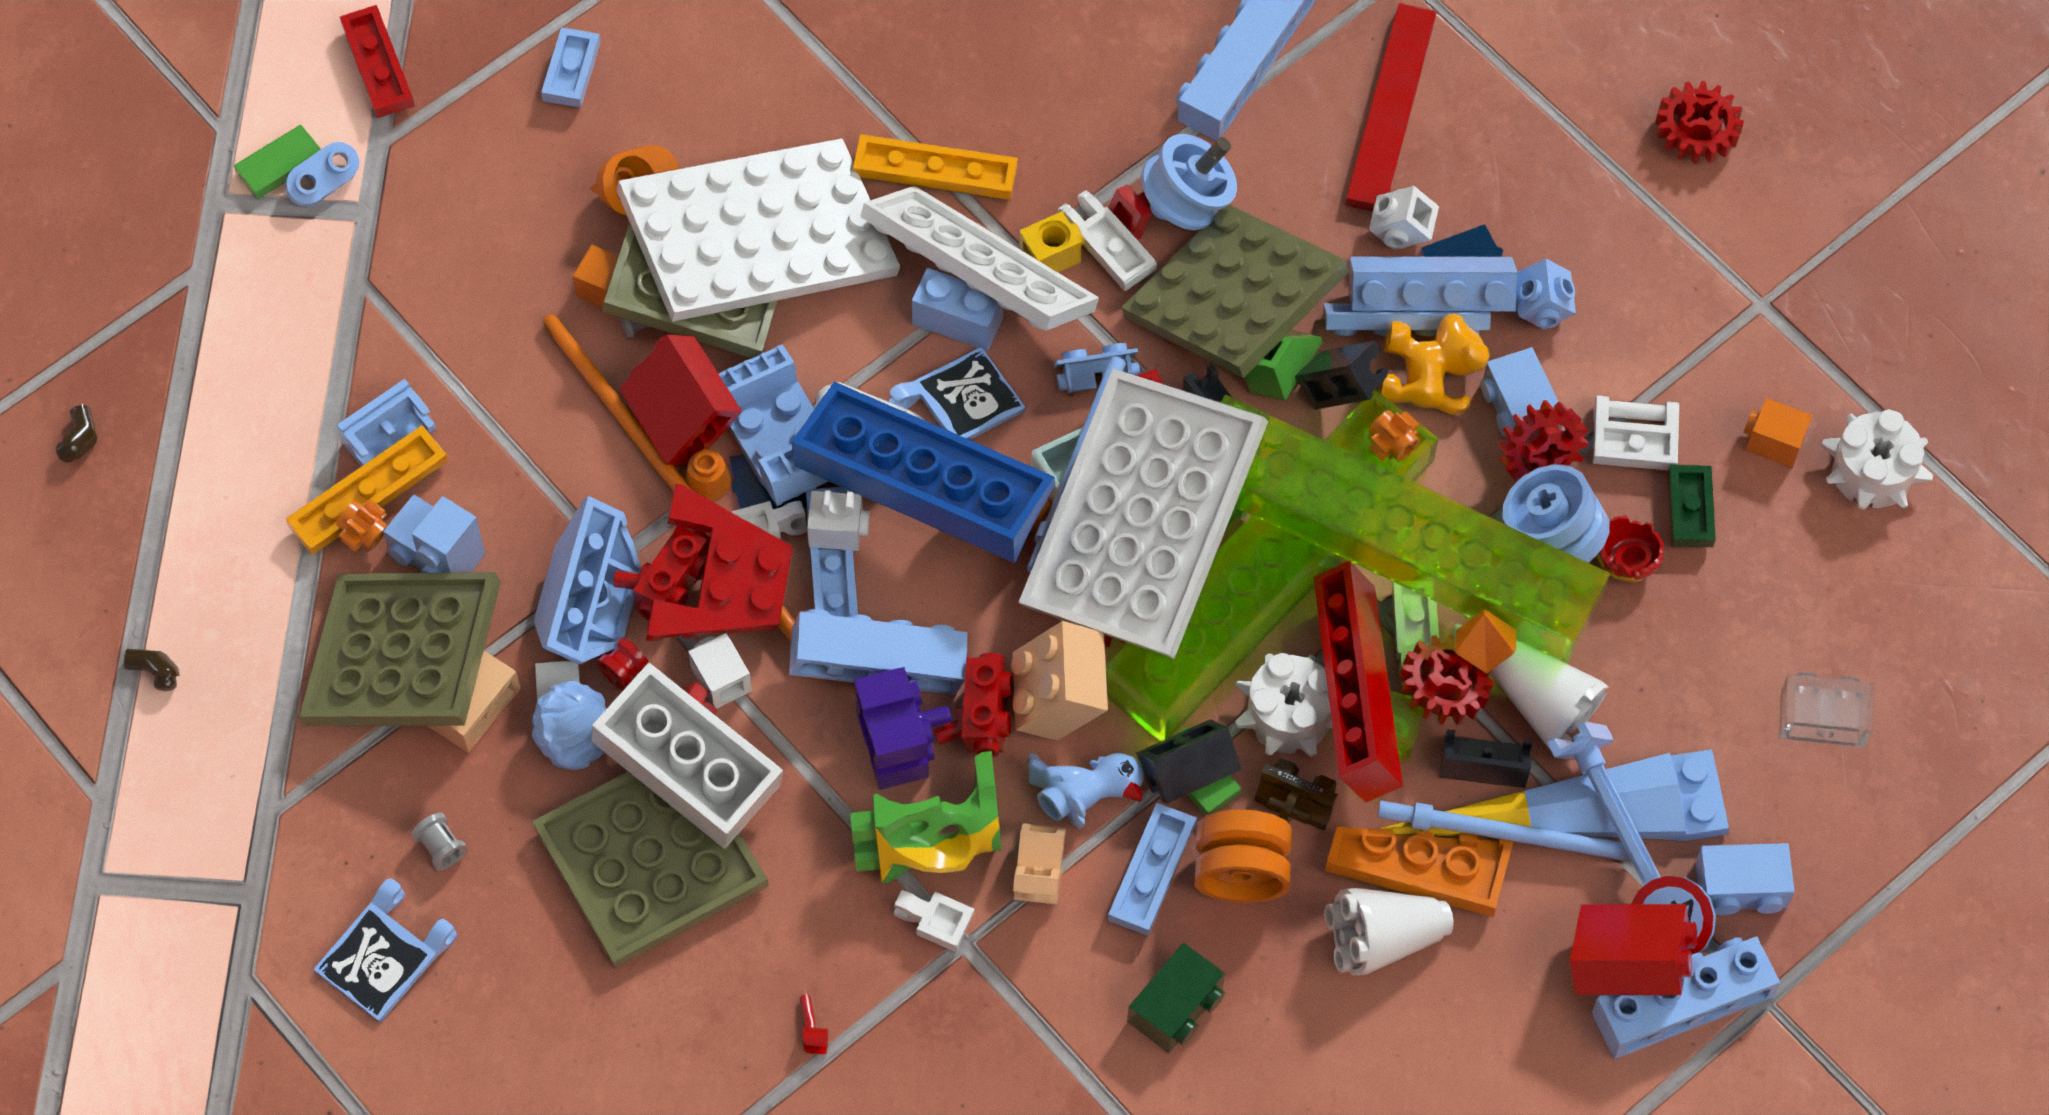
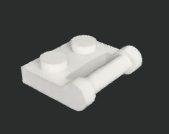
[1592,395,1679,470]

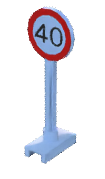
[1547,722,1716,954]

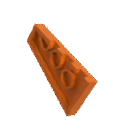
[1325,827,1514,917]

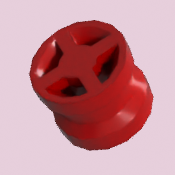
[596,637,649,691]

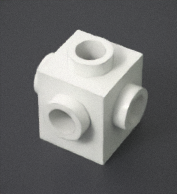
[1369,186,1439,250]

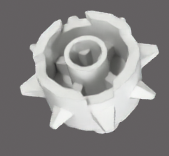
[1821,409,1933,510]
[1235,653,1333,757]

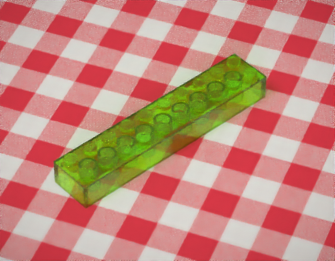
[1106,390,1439,741]
[1221,394,1610,664]

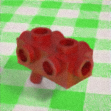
[613,526,710,621]
[934,653,1014,757]

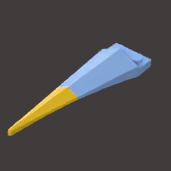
[1381,749,1729,841]

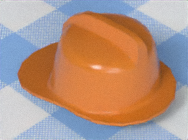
[591,145,680,216]

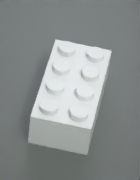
[591,663,783,849]

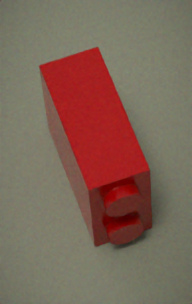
[619,335,742,465]
[1570,904,1697,995]

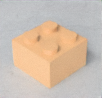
[1011,621,1108,741]

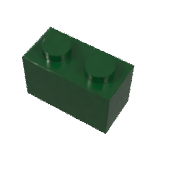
[1127,942,1226,1053]

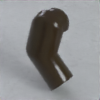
[56,405,97,463]
[124,648,180,691]

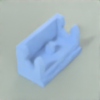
[337,379,436,466]

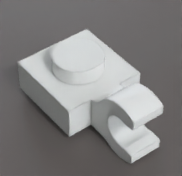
[732,501,807,540]
[893,890,975,952]

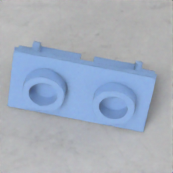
[1053,343,1140,394]

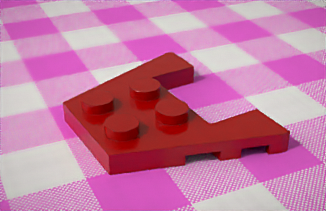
[645,483,793,642]

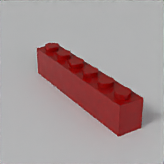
[1313,560,1404,803]

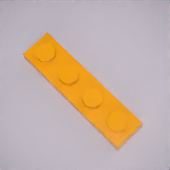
[853,134,1018,200]
[286,425,448,555]

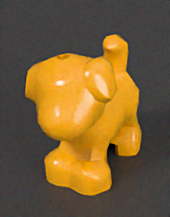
[1376,313,1490,415]

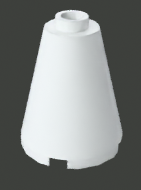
[1490,639,1609,749]

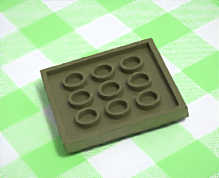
[1121,205,1350,378]
[601,223,777,358]
[299,572,501,726]
[532,771,769,968]

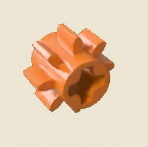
[1368,410,1420,462]
[336,499,388,552]

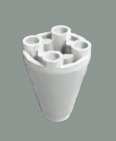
[1324,888,1453,976]

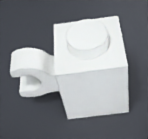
[807,490,870,551]

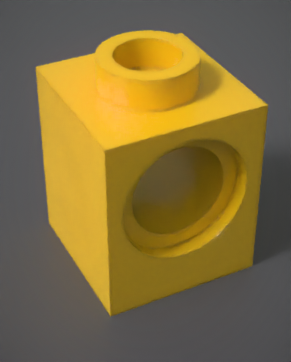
[1019,211,1084,273]

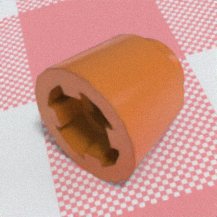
[685,450,731,501]

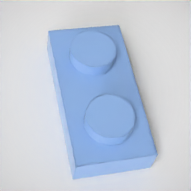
[541,27,601,108]

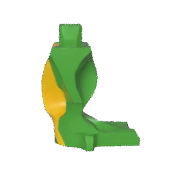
[850,751,1001,883]

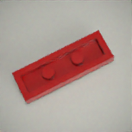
[339,4,415,118]

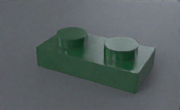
[1668,465,1716,547]

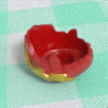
[1597,515,1664,582]

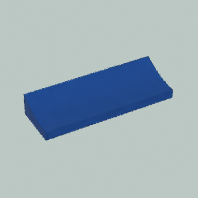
[791,381,1055,563]

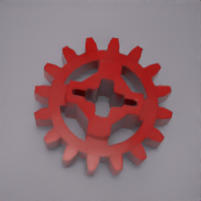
[1655,81,1744,164]
[1498,400,1589,481]
[1399,635,1494,725]

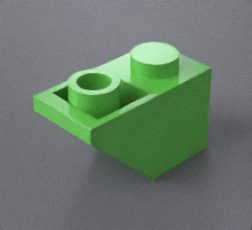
[1245,329,1323,401]

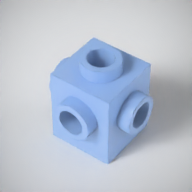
[1516,258,1576,329]

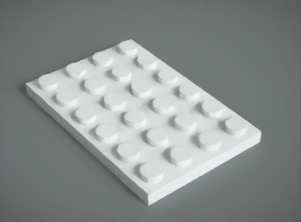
[616,139,900,322]
[1018,369,1268,659]

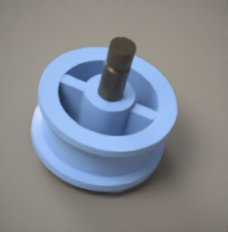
[1141,134,1237,230]

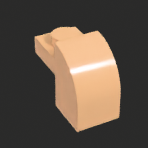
[1013,823,1066,904]

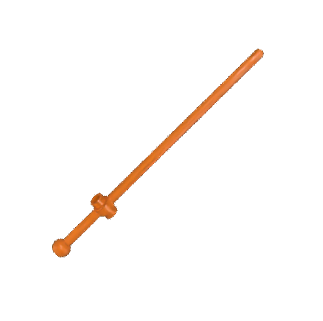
[543,314,824,681]

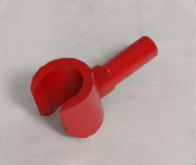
[800,995,828,1055]

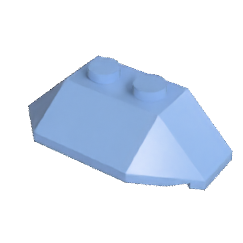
[534,496,641,664]

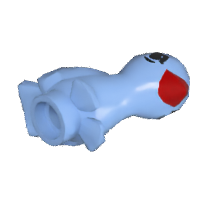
[1027,753,1144,830]

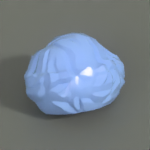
[532,681,607,770]

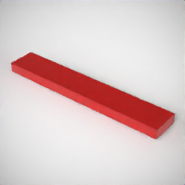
[1346,3,1437,211]

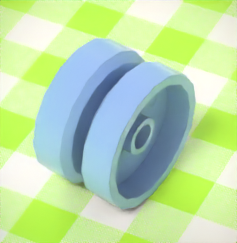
[1503,464,1609,574]

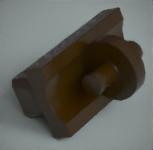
[1254,758,1338,831]

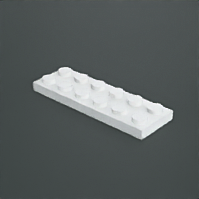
[860,186,1099,331]

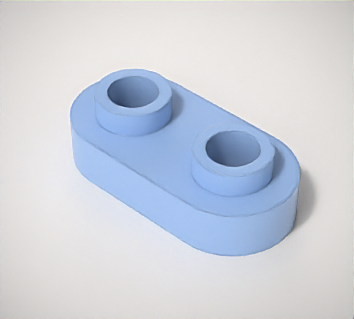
[285,142,360,207]

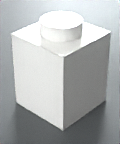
[688,633,752,709]

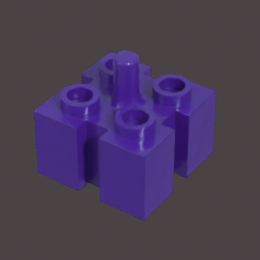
[854,667,952,790]

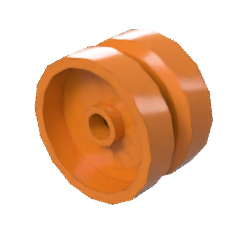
[1194,809,1292,903]

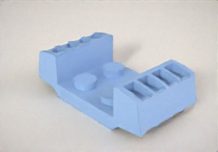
[719,344,828,506]

